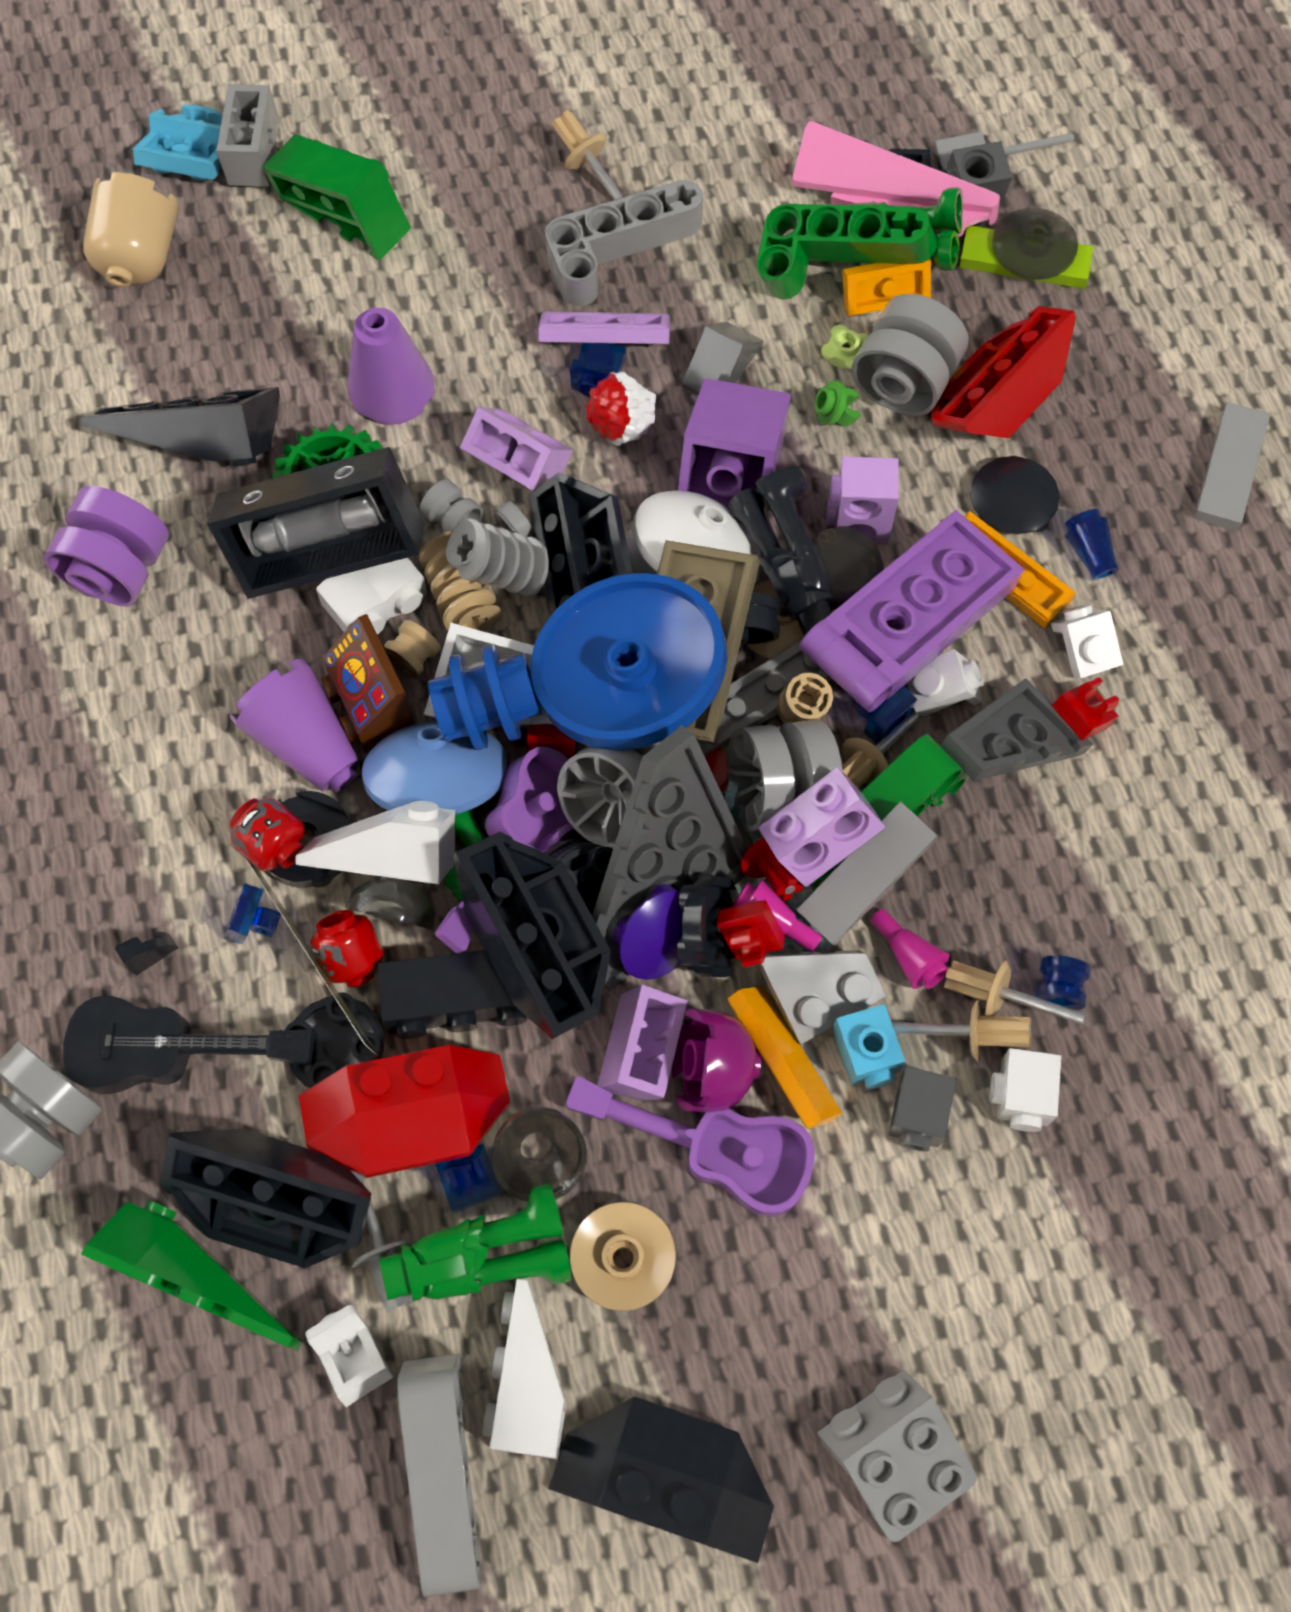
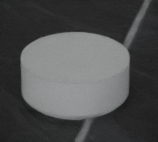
[495,500,536,538]

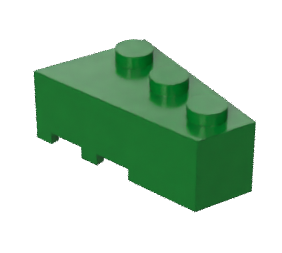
[262,134,411,261]

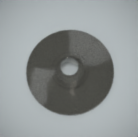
[992,208,1078,279]

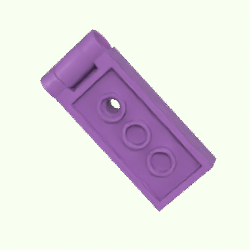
[799,510,1025,712]

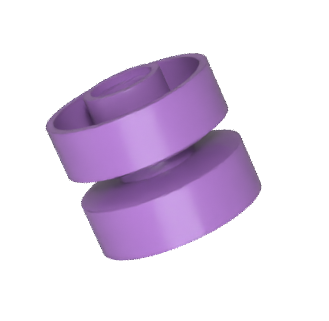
[43,486,169,607]

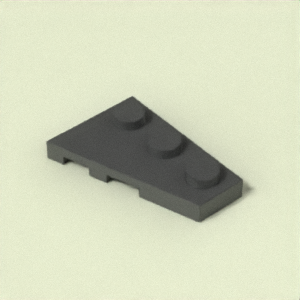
[940,678,1093,781]

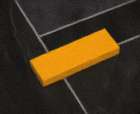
[964,511,1076,629]
[727,986,843,1129]

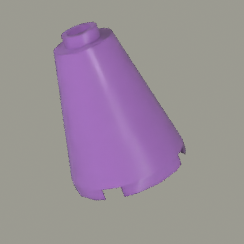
[347,308,434,425]
[229,659,359,793]

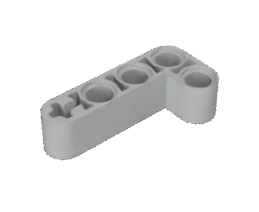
[545,180,703,306]
[397,1353,482,1597]

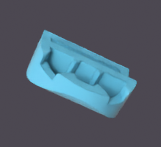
[133,105,223,181]

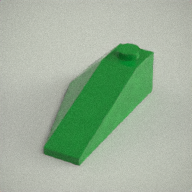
[80,1200,302,1352]

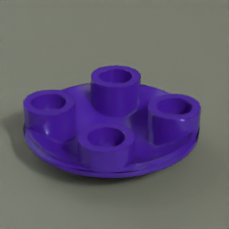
[613,884,683,980]

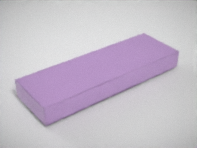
[538,312,670,344]

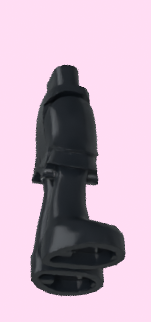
[728,467,834,636]

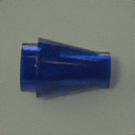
[1065,509,1119,581]

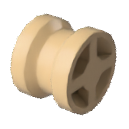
[383,620,441,678]

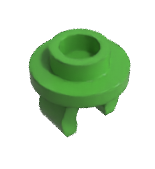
[814,380,861,426]

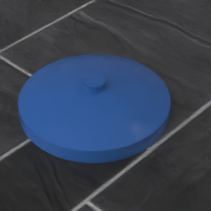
[531,573,727,750]

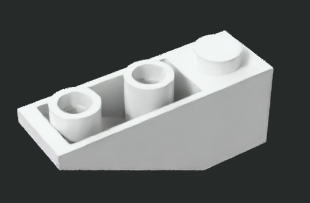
[482,1279,566,1460]

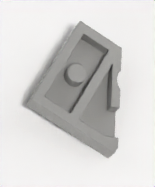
[758,950,886,1045]

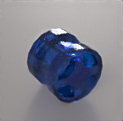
[1035,955,1091,1010]

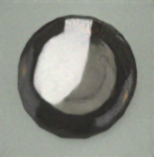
[812,526,884,609]

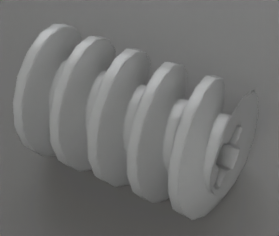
[446,519,549,597]

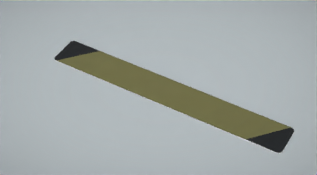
[228,831,378,1056]

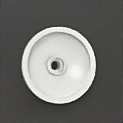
[632,490,762,582]

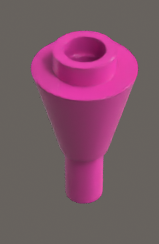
[732,879,823,952]
[870,908,949,989]

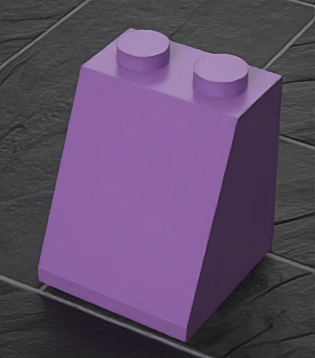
[678,378,791,508]

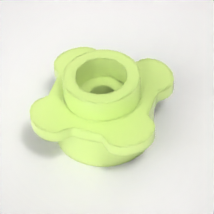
[821,325,869,369]

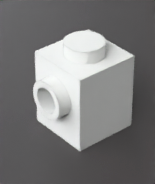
[989,1048,1061,1132]

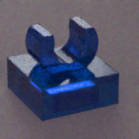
[855,686,918,745]
[223,883,281,945]
[435,1144,502,1214]

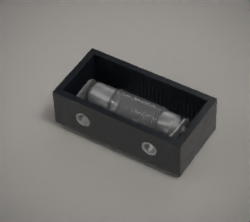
[207,447,425,599]

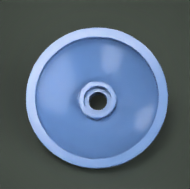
[362,720,508,814]

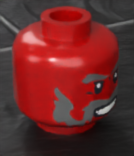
[229,798,305,871]
[310,909,384,987]

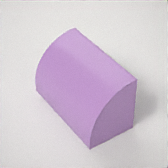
[597,985,688,1100]

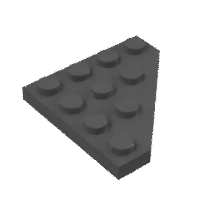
[592,725,748,992]

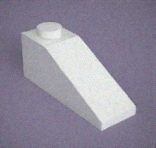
[296,801,455,884]

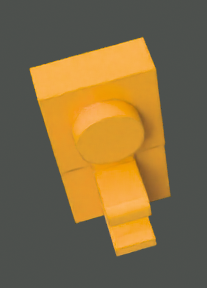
[843,259,931,316]

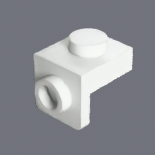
[1051,604,1123,678]
[907,649,984,716]
[305,1305,393,1407]

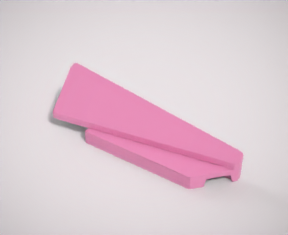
[792,121,1000,237]

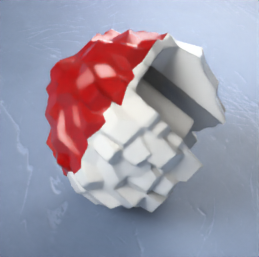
[585,372,656,446]

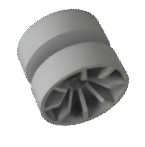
[852,294,969,416]
[727,719,843,831]
[557,742,660,848]
[0,1040,103,1180]

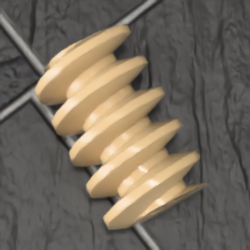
[419,530,503,631]

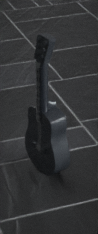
[63,996,315,1094]

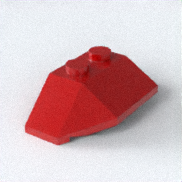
[931,306,1076,438]
[298,1045,510,1178]

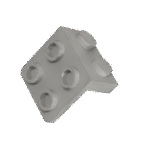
[817,1370,977,1542]

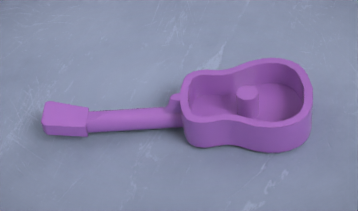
[436,746,574,953]
[566,1076,815,1217]

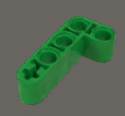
[757,204,937,300]
[809,734,967,891]

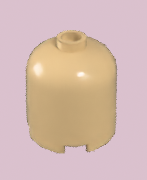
[83,172,180,287]

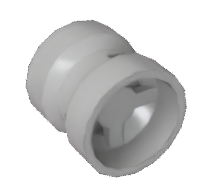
[420,479,483,533]

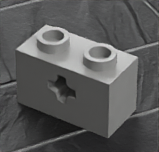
[216,84,280,187]

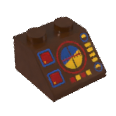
[321,614,415,753]

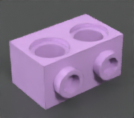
[460,407,573,490]
[826,456,899,545]
[758,767,886,887]

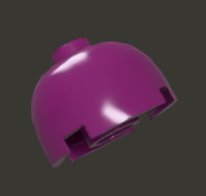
[672,1009,761,1112]

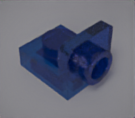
[570,343,627,398]

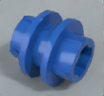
[428,644,542,750]

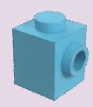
[832,1004,905,1090]

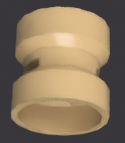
[776,672,833,723]

